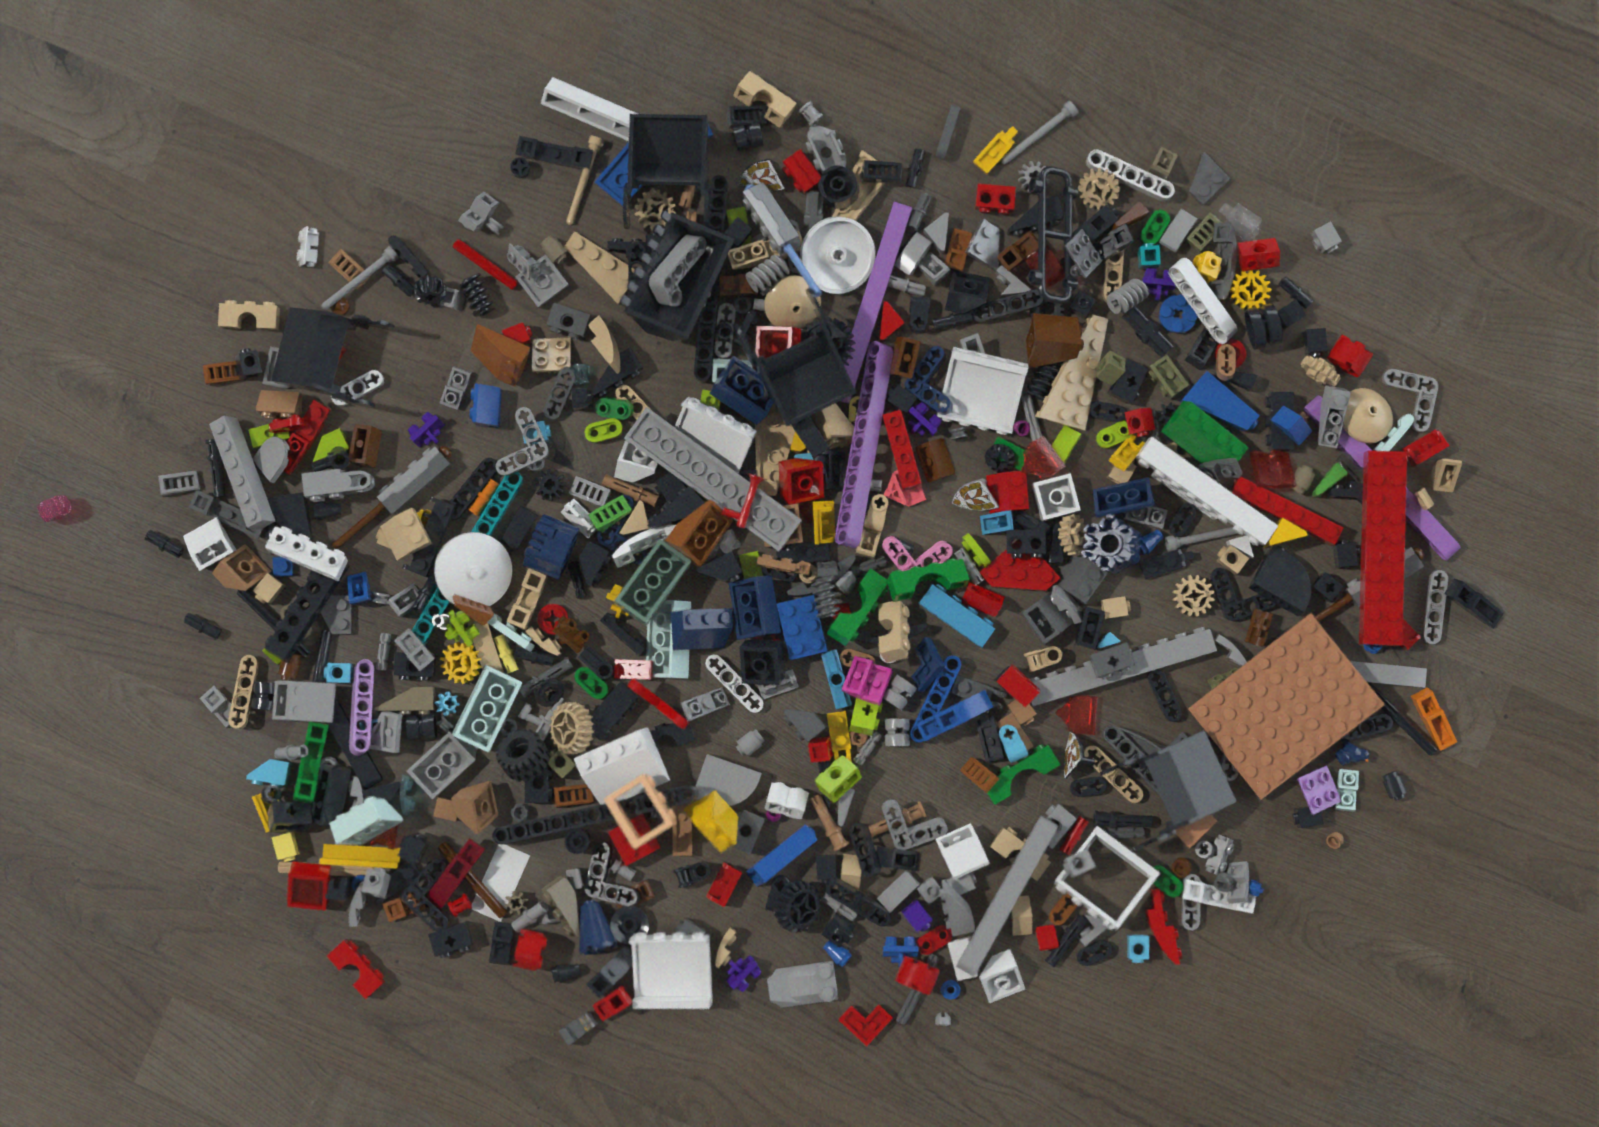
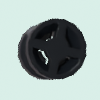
[510,157,531,179]

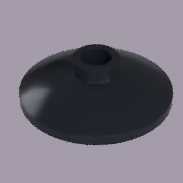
[610,906,649,945]

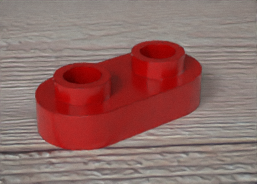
[269,415,305,434]
[916,925,952,955]

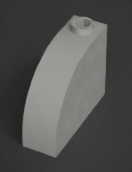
[695,754,762,806]

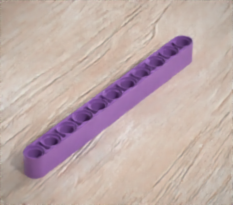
[841,202,912,404]
[835,341,893,549]
[1304,395,1461,561]

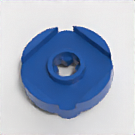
[1159,295,1198,334]

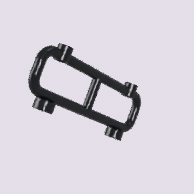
[1028,166,1078,304]

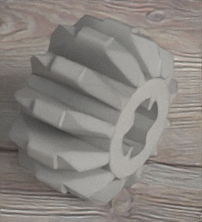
[1018,161,1050,193]

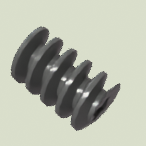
[811,577,840,618]

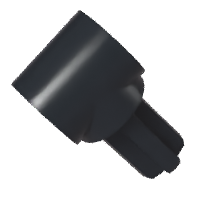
[311,446,349,472]

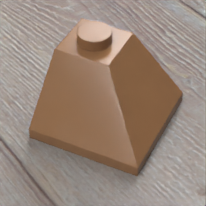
[212,544,272,591]
[452,781,499,834]

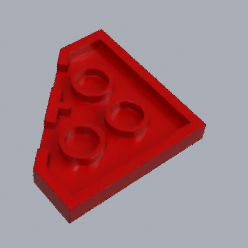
[979,539,1061,592]

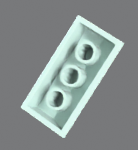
[646,600,691,679]

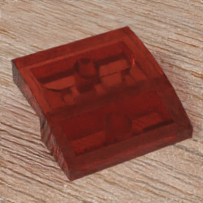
[1250,450,1296,489]

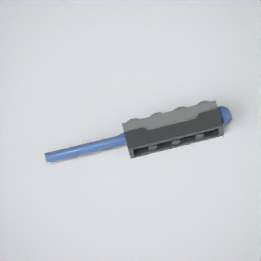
[742,182,822,297]

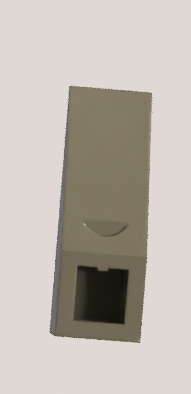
[375,687,435,714]
[540,876,580,938]

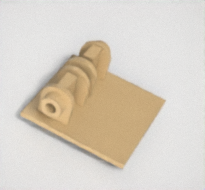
[532,338,571,374]

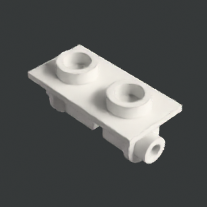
[297,226,319,267]
[561,499,597,538]

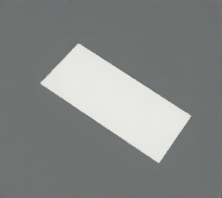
[472,844,530,922]

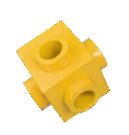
[1192,251,1222,283]

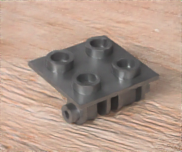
[1065,229,1102,278]

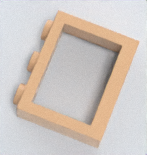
[604,774,677,849]

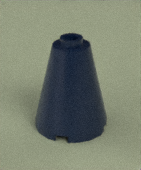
[579,900,618,955]

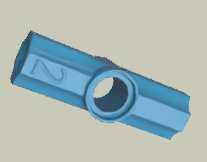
[821,649,852,709]

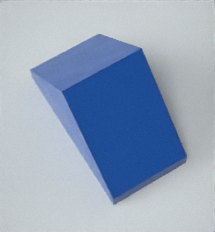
[1271,406,1312,445]
[347,572,372,605]

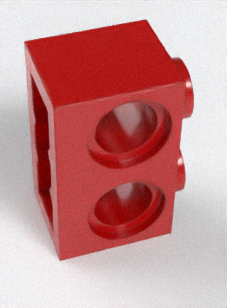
[975,184,1016,215]

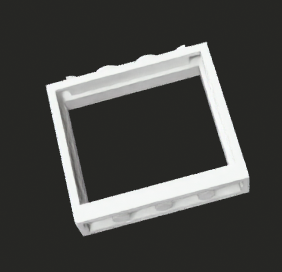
[1055,826,1160,931]

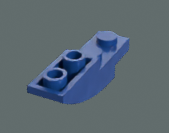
[916,690,993,741]

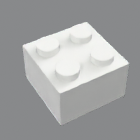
[1032,473,1080,521]

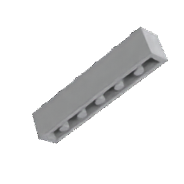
[209,416,275,529]

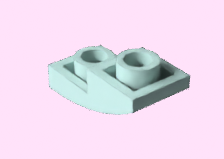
[1335,769,1359,812]

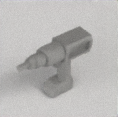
[518,698,564,741]

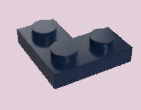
[911,637,945,692]

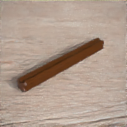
[438,842,507,918]

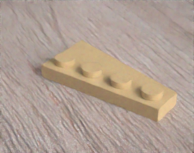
[833,150,893,221]
[564,231,634,305]

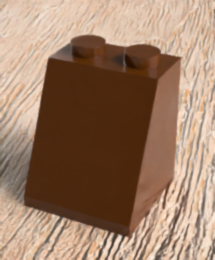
[1025,313,1084,368]

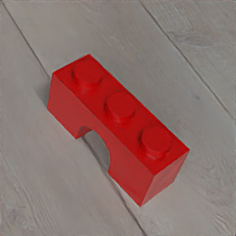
[327,939,385,999]

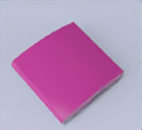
[842,656,893,706]

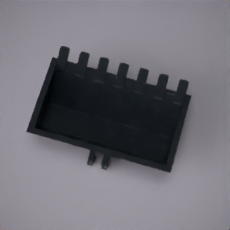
[620,211,734,342]

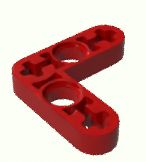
[627,678,690,730]

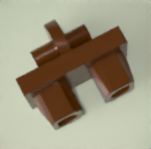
[1244,608,1273,647]
[553,616,590,653]

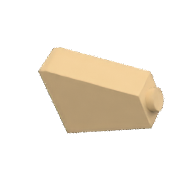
[807,403,854,453]

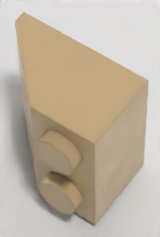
[380,508,432,561]

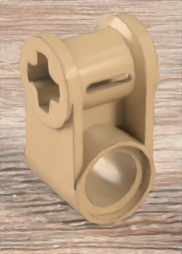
[863,494,888,532]
[1024,647,1062,672]

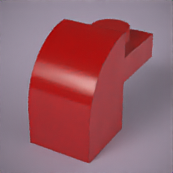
[592,985,633,1021]

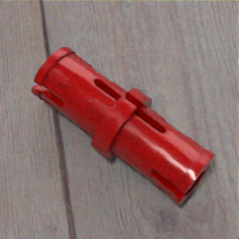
[1059,816,1089,855]

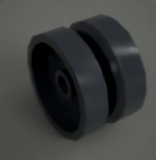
[1244,303,1282,350]

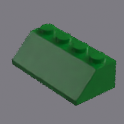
[1161,401,1249,464]

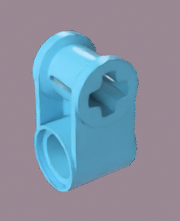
[999,725,1028,763]

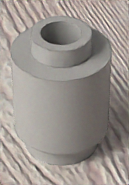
[736,729,765,756]

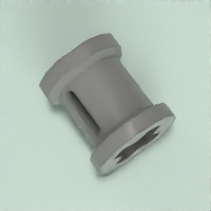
[798,101,823,126]

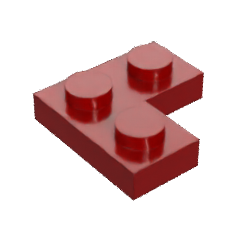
[838,1004,893,1046]

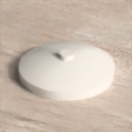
[800,217,875,294]
[434,532,512,606]

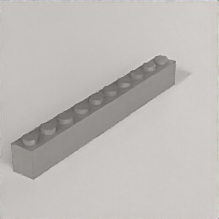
[1029,627,1217,706]

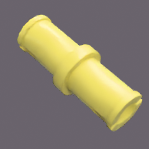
[493,634,519,674]

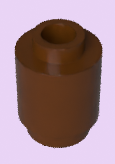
[278,654,301,681]

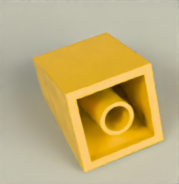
[684,790,738,852]

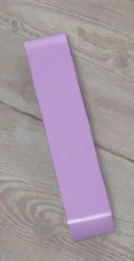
[349,659,374,756]

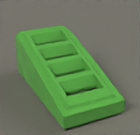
[1312,462,1348,497]
[588,495,633,533]

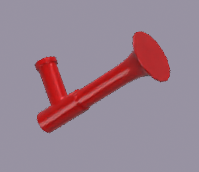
[722,473,767,528]

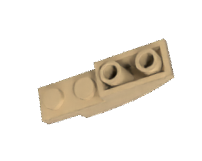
[727,231,803,269]

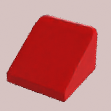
[831,603,851,620]
[1035,924,1059,951]

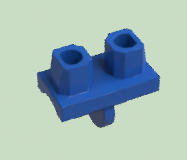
[883,937,918,968]

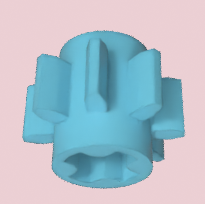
[434,691,460,716]

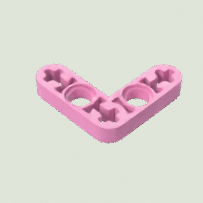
[882,536,953,571]

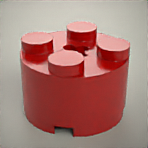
[1327,334,1373,377]
[512,928,547,971]
[895,956,940,995]

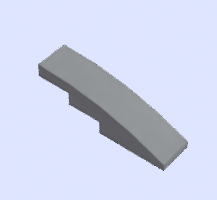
[1350,661,1427,688]

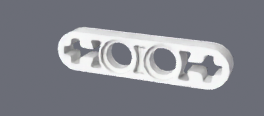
[705,655,763,713]

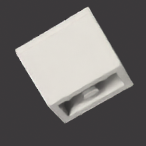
[183,517,236,571]
[936,823,989,879]

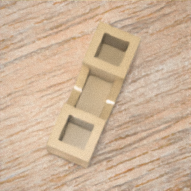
[733,71,796,128]
[218,300,280,331]
[506,568,548,630]
[878,601,910,663]
[989,827,1051,881]

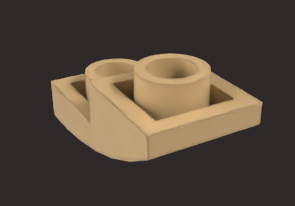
[526,627,562,656]
[715,926,737,968]

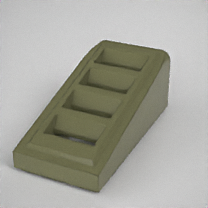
[1185,212,1222,253]

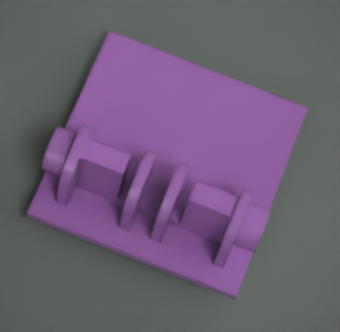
[1298,766,1341,815]

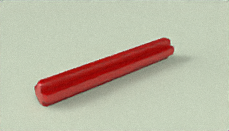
[453,239,518,290]

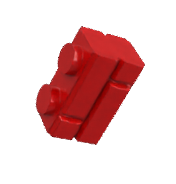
[782,149,821,195]

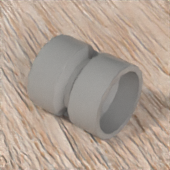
[883,675,917,711]
[885,719,910,746]

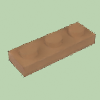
[672,797,693,856]

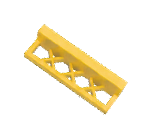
[320,844,401,868]

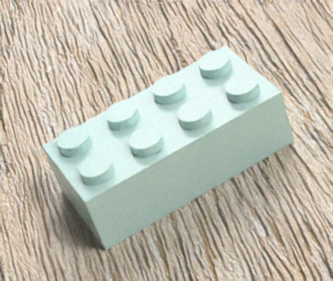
[452,664,522,752]

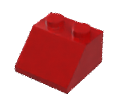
[778,458,824,505]
[986,471,1029,514]

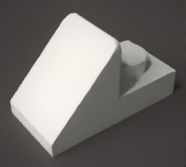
[1226,535,1254,558]

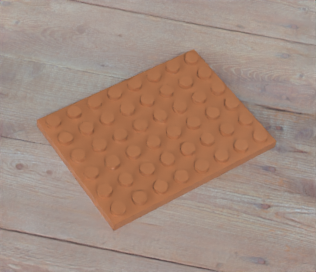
[1188,613,1384,799]

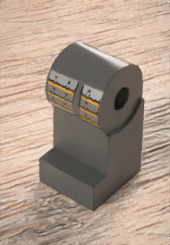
[559,1011,598,1046]

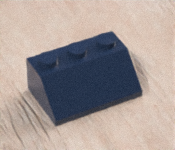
[709,356,773,425]
[1093,477,1156,519]
[729,576,781,640]
[670,608,733,650]

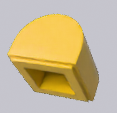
[790,432,806,453]

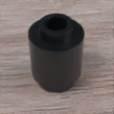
[1382,771,1408,801]

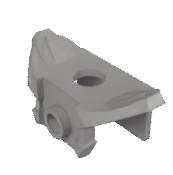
[805,125,847,174]

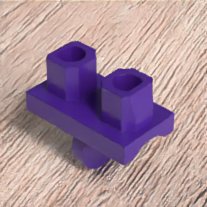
[1141,268,1177,300]
[908,402,942,436]
[408,412,445,448]
[726,955,762,992]

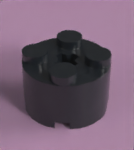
[819,165,859,209]

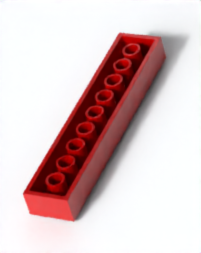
[1359,450,1407,646]

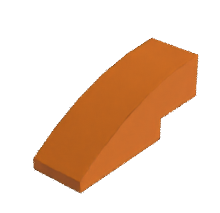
[1410,687,1457,751]

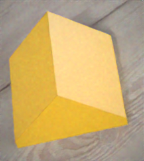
[1263,518,1307,548]

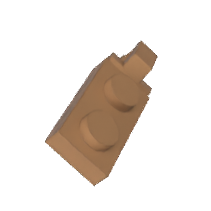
[757,554,811,575]

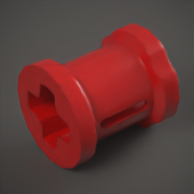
[447,893,473,917]

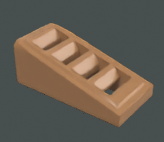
[328,249,371,290]

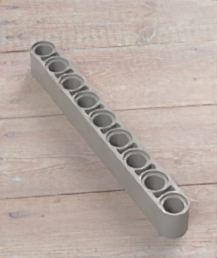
[956,816,1058,976]

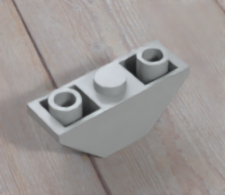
[681,687,730,721]

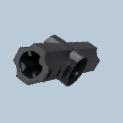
[1122,306,1174,358]

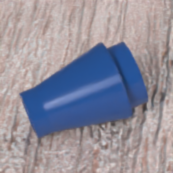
[1140,529,1164,555]
[823,941,852,967]

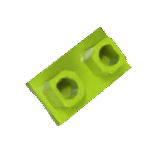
[445,610,480,647]

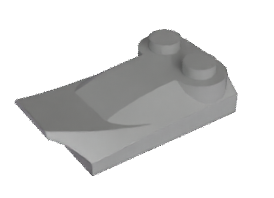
[407,732,478,799]
[767,960,839,1008]

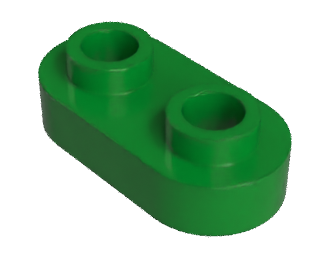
[1140,210,1170,245]
[595,397,634,420]
[574,667,608,699]
[1152,865,1183,897]

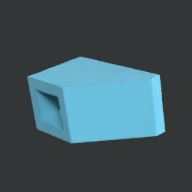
[246,759,292,788]

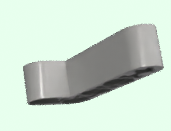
[649,235,706,307]

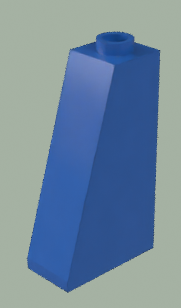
[1180,371,1260,432]
[745,825,818,887]

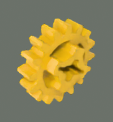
[1229,270,1271,310]
[440,642,482,684]

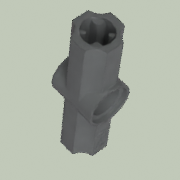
[803,192,823,237]

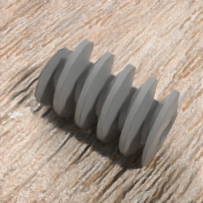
[746,255,789,293]
[1107,278,1149,314]

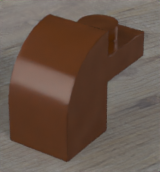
[996,231,1038,271]
[720,274,759,298]

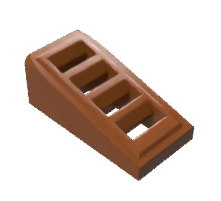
[203,361,246,385]
[452,594,494,626]
[960,757,999,793]
[553,784,594,808]

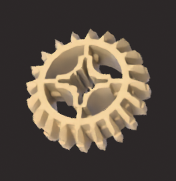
[549,702,594,754]

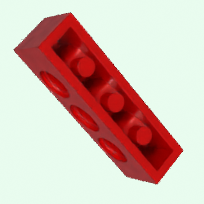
[882,410,923,491]

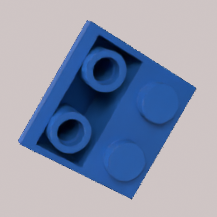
[469,384,502,427]

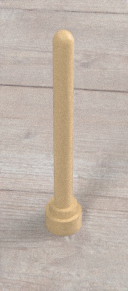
[567,136,605,225]

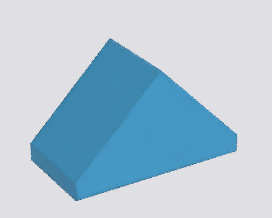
[980,510,1014,535]

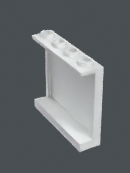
[937,347,1028,435]
[675,397,757,474]
[629,932,712,1009]

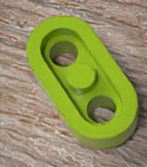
[585,418,623,443]
[1096,421,1131,449]
[961,533,991,568]

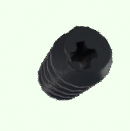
[460,273,496,317]
[1026,363,1060,401]

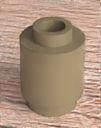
[540,235,568,264]
[1290,465,1315,495]

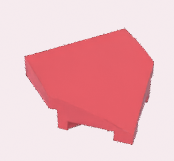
[883,470,927,507]

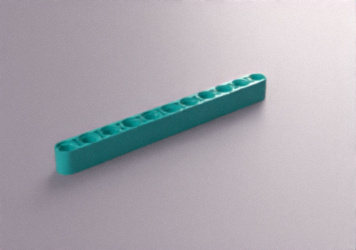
[412,471,523,646]

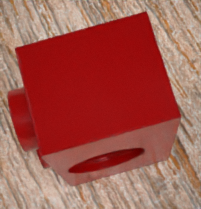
[1237,238,1280,271]

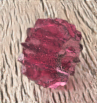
[37,495,72,522]

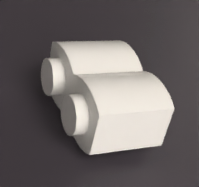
[765,782,809,819]

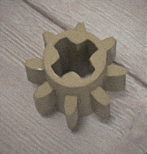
[504,891,529,915]

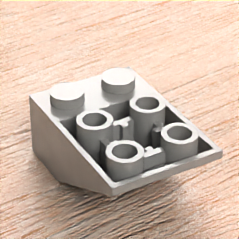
[272,681,336,723]

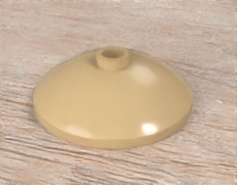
[764,276,821,329]
[1343,388,1393,443]

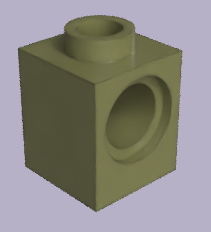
[1096,351,1126,385]
[547,749,577,779]

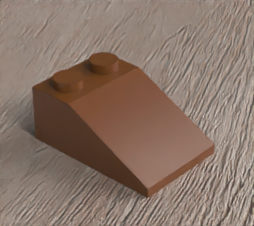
[471,324,530,387]
[665,499,733,567]

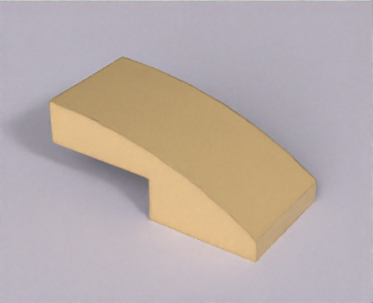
[1414,487,1434,510]

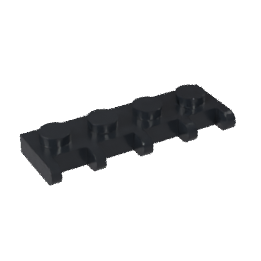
[402,496,456,577]

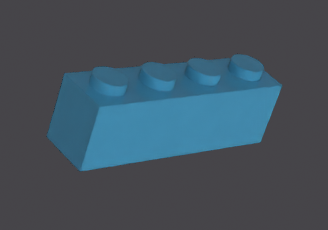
[919,584,995,648]

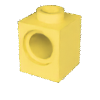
[272,832,300,862]

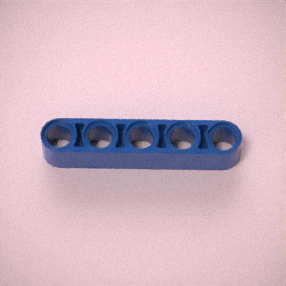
[910,656,961,742]

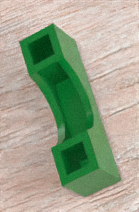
[887,558,970,602]
[826,568,888,646]
[293,721,328,804]
[982,744,1061,805]

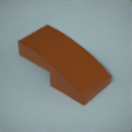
[945,228,972,271]
[383,893,428,922]

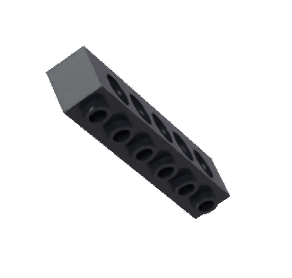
[264,563,350,664]

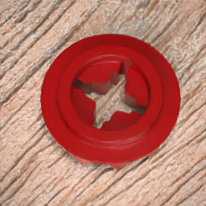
[1215,339,1246,369]
[537,604,568,635]

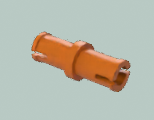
[469,479,499,517]

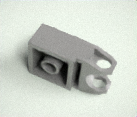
[302,469,375,502]

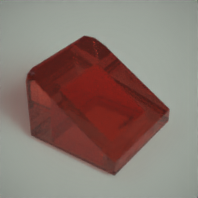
[799,499,821,524]

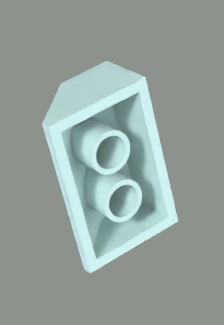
[330,797,403,846]

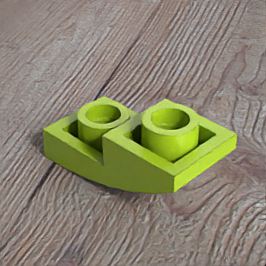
[1044,426,1081,469]

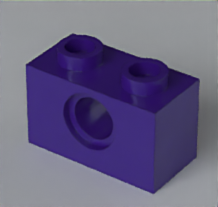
[901,899,932,932]

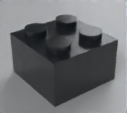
[740,640,785,685]

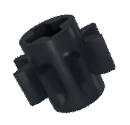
[1156,402,1178,426]

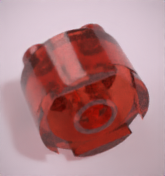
[1026,245,1065,289]

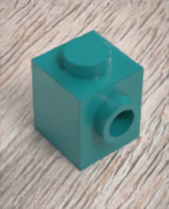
[1137,243,1161,269]

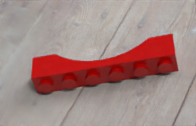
[1230,476,1344,546]

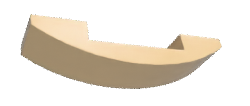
[468,617,504,672]

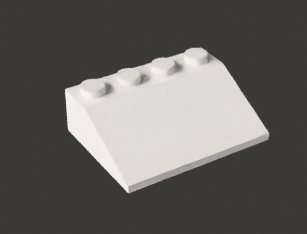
[574,727,670,805]

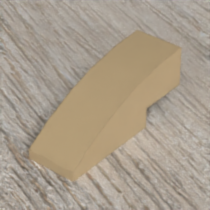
[588,316,620,374]

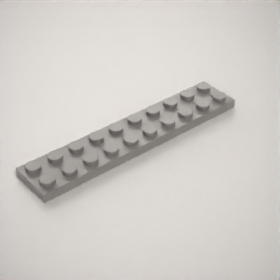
[624,407,802,552]

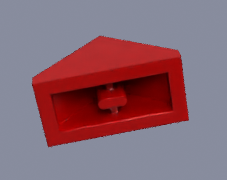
[879,301,905,342]

